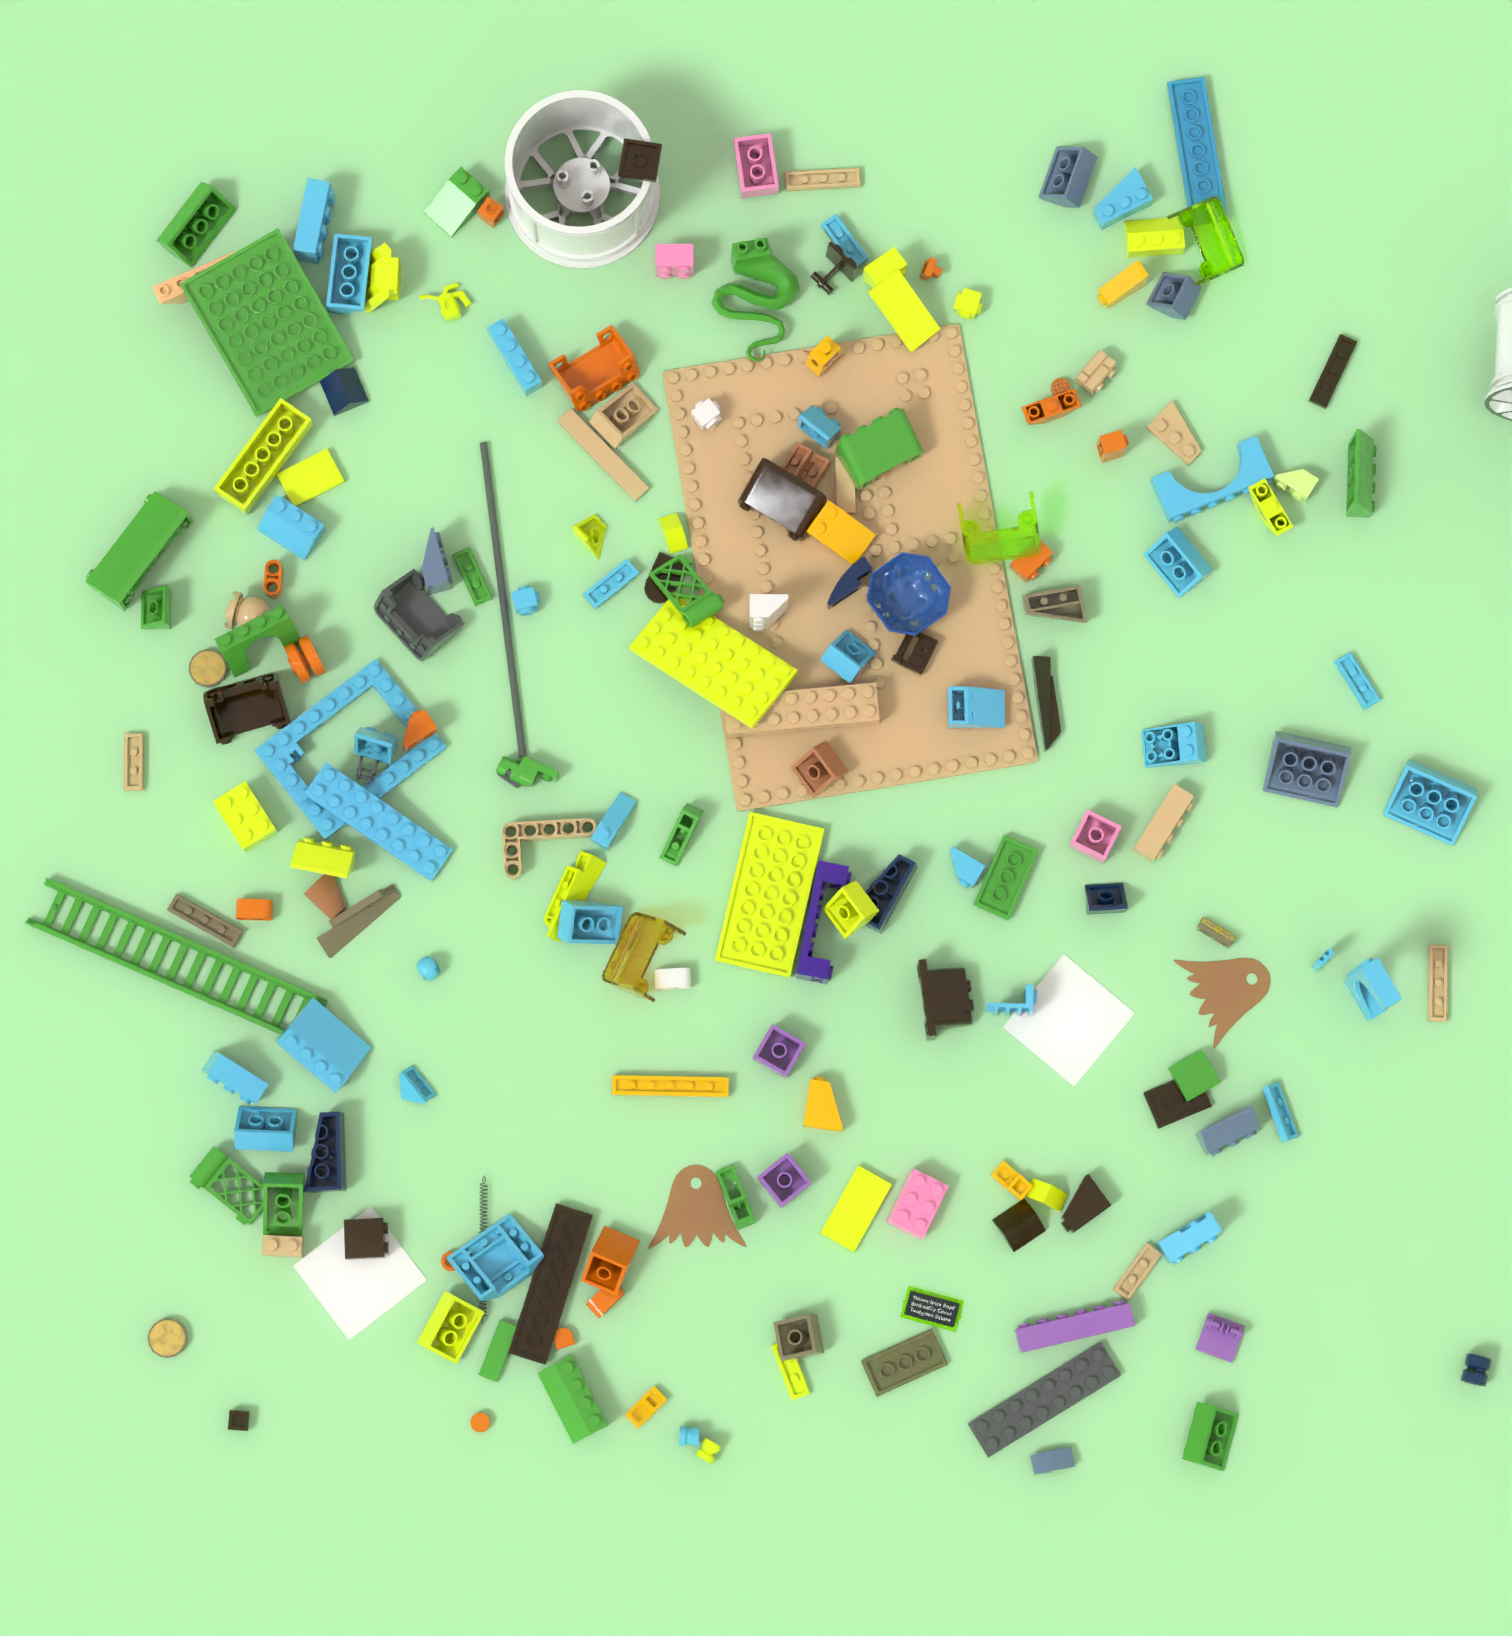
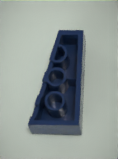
[865,854,918,934]
[303,1111,347,1193]

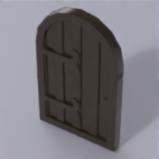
[644,552,683,604]

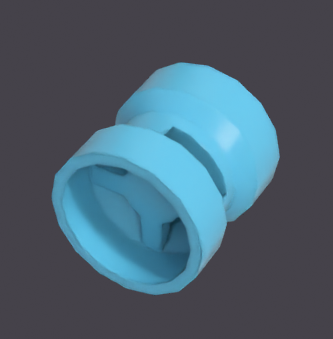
[679,1426,700,1447]

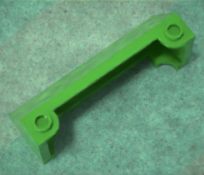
[86,491,193,612]

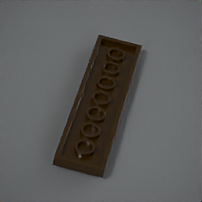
[508,1203,593,1365]

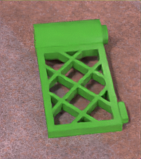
[649,554,724,628]
[189,1146,264,1225]

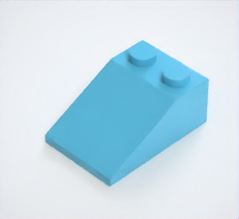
[354,727,398,765]
[557,900,623,944]

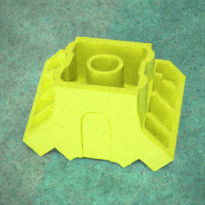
[364,242,401,313]

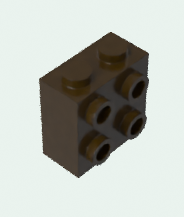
[344,1218,389,1260]

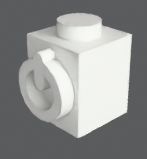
[691,398,722,431]

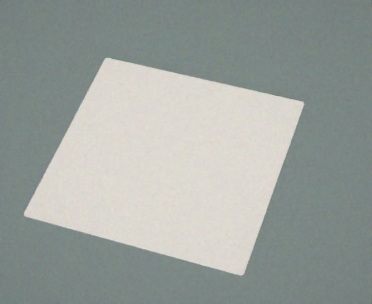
[1003,955,1135,1086]
[293,1207,426,1340]

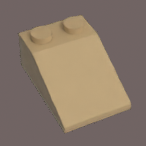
[589,383,659,449]

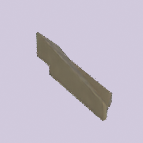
[317,884,401,958]

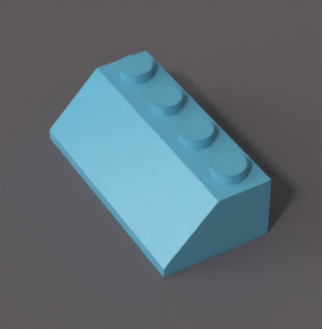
[326,233,372,314]

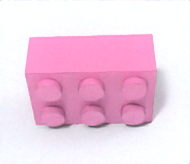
[734,133,779,199]
[886,1169,948,1239]

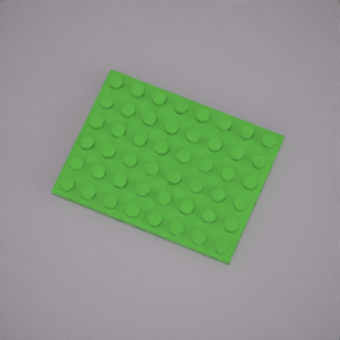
[179,228,355,417]

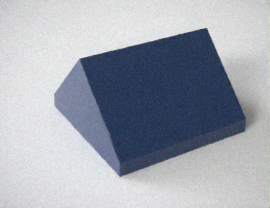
[320,367,369,416]
[1085,883,1128,915]

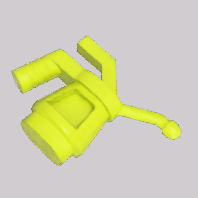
[419,283,472,321]

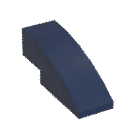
[827,556,872,609]

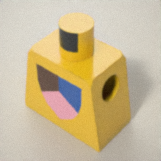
[805,335,843,377]

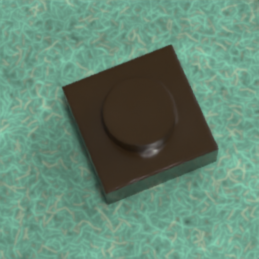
[228,1410,250,1431]

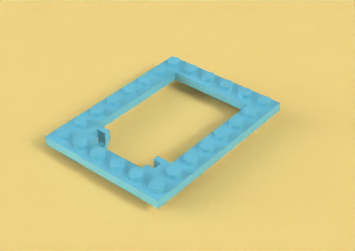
[254,659,447,840]

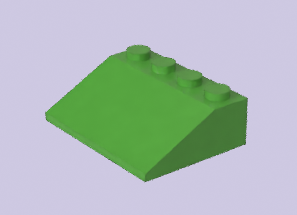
[1346,429,1377,518]

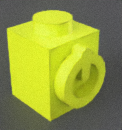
[953,288,983,320]

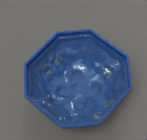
[866,552,951,636]

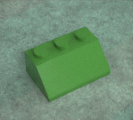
[1182,1402,1239,1471]

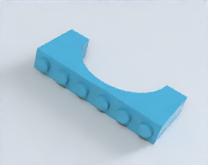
[1150,436,1274,523]
[1344,958,1402,1022]

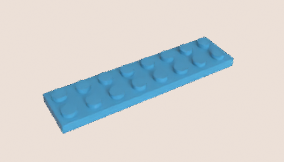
[1167,77,1228,226]

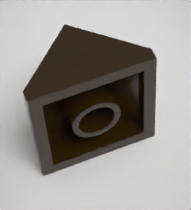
[992,1199,1046,1252]

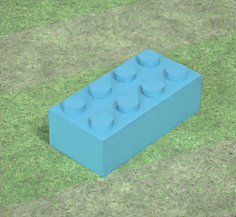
[293,178,335,264]

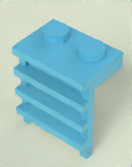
[986,984,1037,1016]

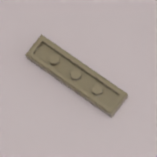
[167,893,244,948]

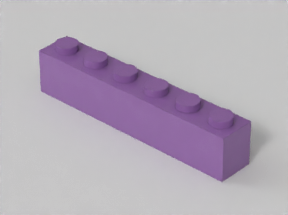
[1014,1300,1135,1353]

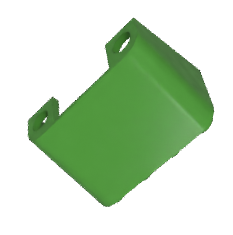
[835,407,924,490]

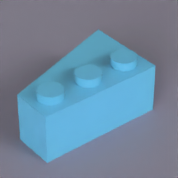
[1093,167,1153,230]
[202,1051,269,1104]
[1156,1211,1222,1264]

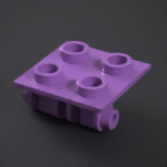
[1195,1313,1245,1363]

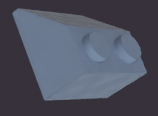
[1146,272,1202,320]

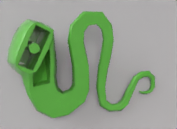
[711,238,800,362]

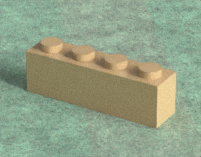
[1133,784,1194,862]

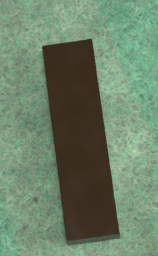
[1309,334,1357,409]

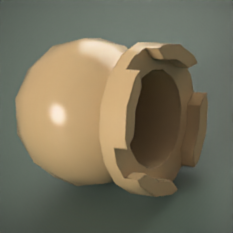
[224,591,271,630]

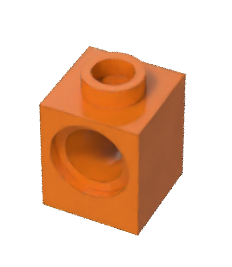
[477,196,505,228]

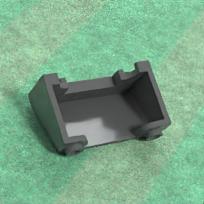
[374,569,465,661]

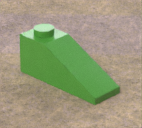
[659,803,704,866]

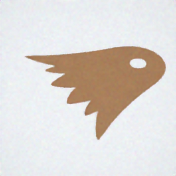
[1174,958,1270,1049]
[648,1165,746,1249]

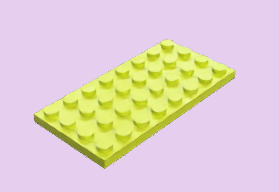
[629,592,798,729]
[715,812,824,978]

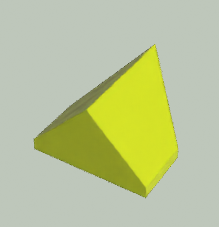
[573,514,607,560]

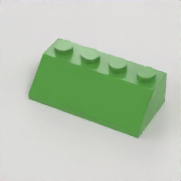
[156,182,236,267]
[538,1355,608,1444]

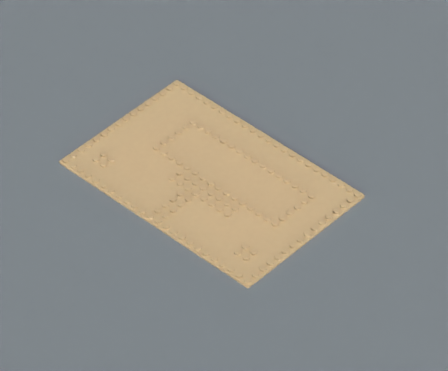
[663,324,1038,811]

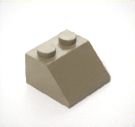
[773,1314,825,1361]

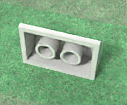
[749,594,788,632]

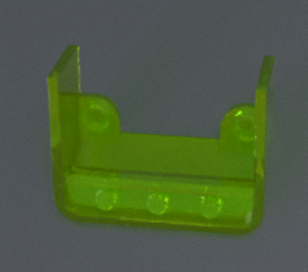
[1167,196,1244,286]
[957,491,1041,565]

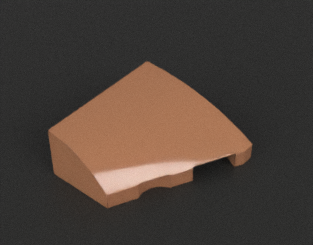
[304,874,346,920]

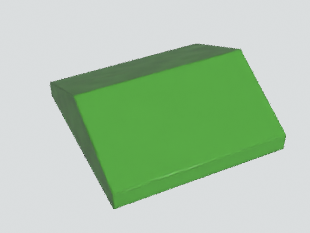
[1168,1049,1221,1102]

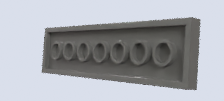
[968,1342,1121,1458]

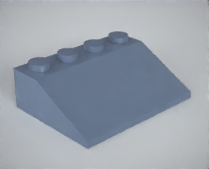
[1263,731,1351,807]

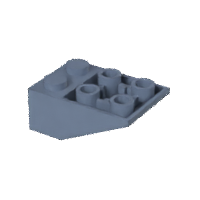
[422,527,453,595]

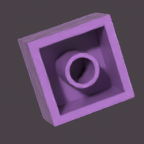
[753,1024,806,1079]
[757,1153,812,1209]

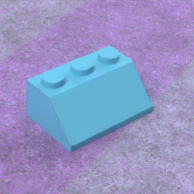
[258,494,326,561]
[1143,526,1213,598]
[234,1106,297,1152]

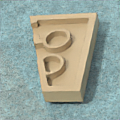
[1146,400,1201,466]

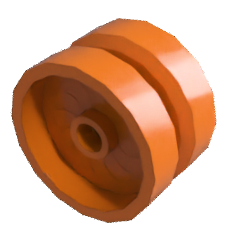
[284,635,326,684]

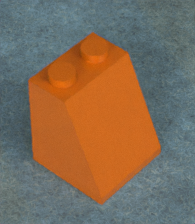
[581,1226,640,1296]

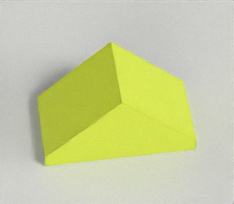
[658,513,688,554]
[1025,1178,1068,1212]

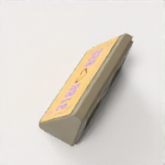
[1196,917,1236,948]

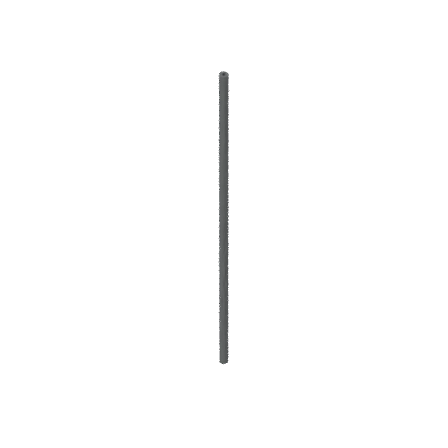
[480,442,527,757]

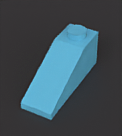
[590,792,637,851]

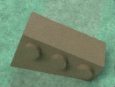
[1022,585,1087,623]

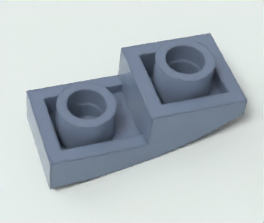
[1030,1447,1075,1475]

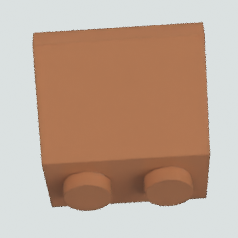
[791,741,849,798]

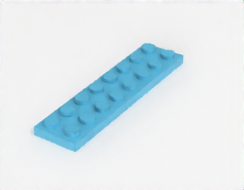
[304,762,453,881]

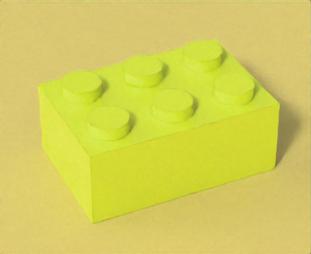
[213,781,278,853]

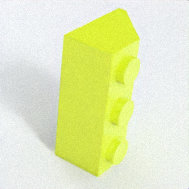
[1124,217,1185,258]
[290,837,356,878]
[417,1291,484,1364]

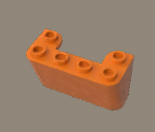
[548,325,640,411]

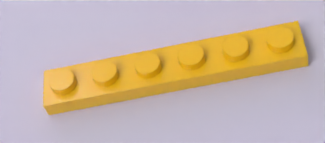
[612,1075,729,1097]

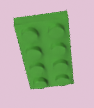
[973,835,1039,920]

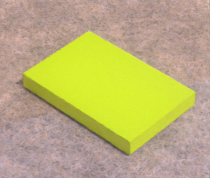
[277,449,345,507]

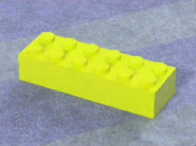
[214,398,313,515]

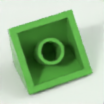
[141,586,172,629]

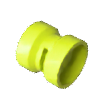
[695,1438,721,1464]

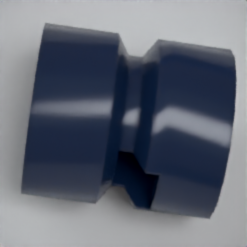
[1461,1353,1492,1387]

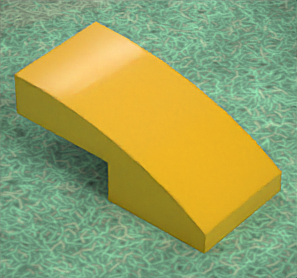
[990,1160,1034,1201]
[624,1386,668,1429]

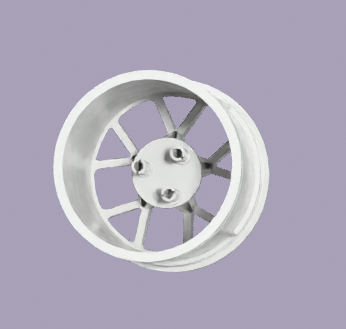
[505,90,660,269]

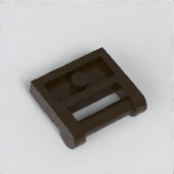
[891,632,938,676]

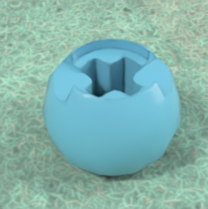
[417,956,440,981]

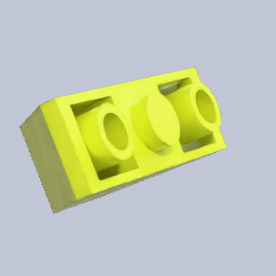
[1248,478,1293,536]

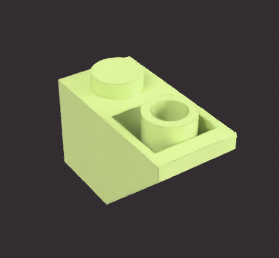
[1273,469,1319,502]

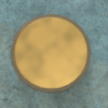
[189,649,227,688]
[148,1318,187,1358]

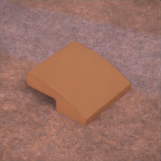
[781,442,831,488]

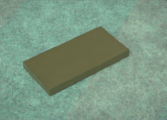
[861,1329,948,1397]

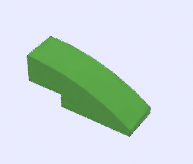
[715,1165,756,1230]

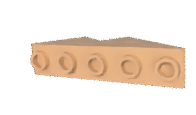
[153,251,237,304]

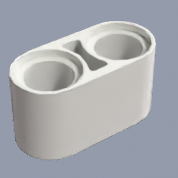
[654,968,692,990]

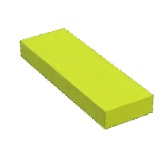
[771,1343,810,1400]

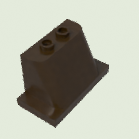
[917,959,974,1041]

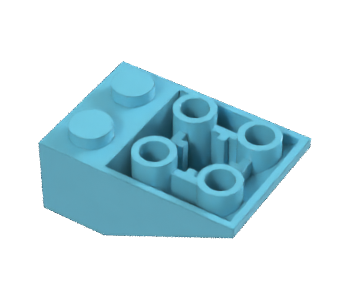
[947,686,1005,728]
[1141,722,1207,768]

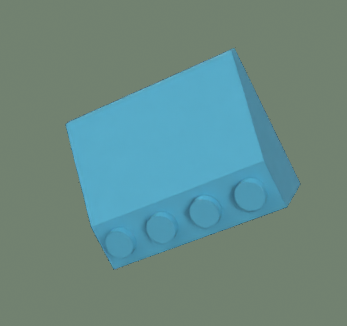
[1383,759,1478,846]
[275,997,372,1093]

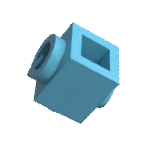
[511,585,541,616]

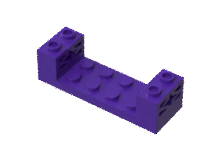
[796,861,852,984]

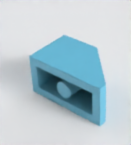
[950,846,985,888]

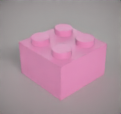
[655,244,694,279]
[1069,809,1122,863]

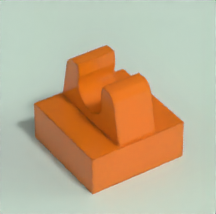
[919,257,943,281]

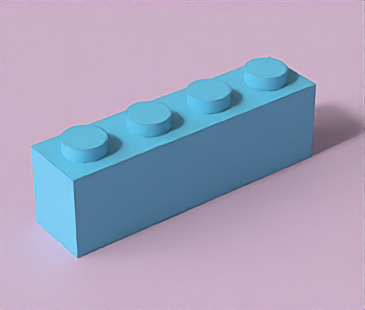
[487,318,542,396]

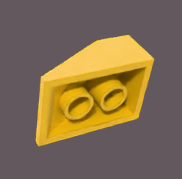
[807,500,876,565]

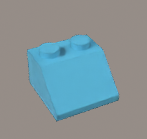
[797,405,841,450]
[820,629,876,683]

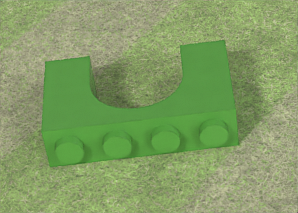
[214,604,300,677]

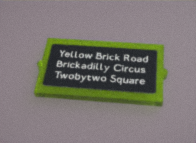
[900,1286,964,1332]

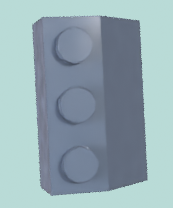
[1039,146,1097,208]
[1196,1105,1260,1156]

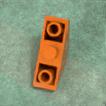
[1021,388,1081,425]

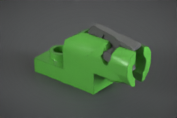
[496,756,559,788]

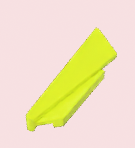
[544,851,606,942]

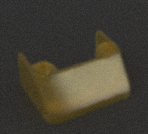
[602,912,687,1002]

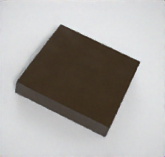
[618,138,662,182]

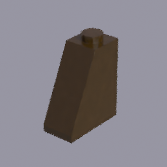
[1061,1174,1111,1234]

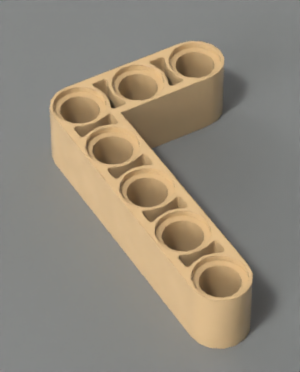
[502,818,597,880]

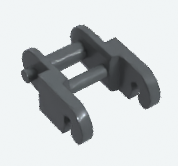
[356,756,379,784]

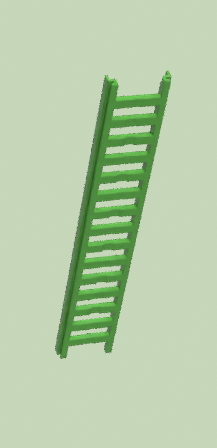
[25,878,328,1035]

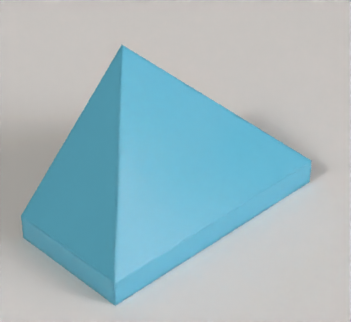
[399,1065,437,1104]

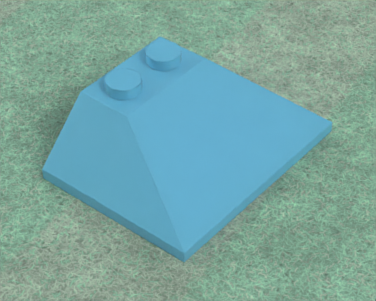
[446,1213,544,1301]

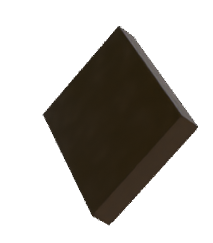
[1143,1080,1212,1129]

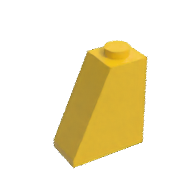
[1097,260,1149,309]
[803,1077,842,1132]

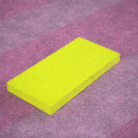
[867,269,940,352]
[820,1165,892,1253]

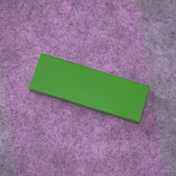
[452,547,493,607]
[479,1320,516,1382]

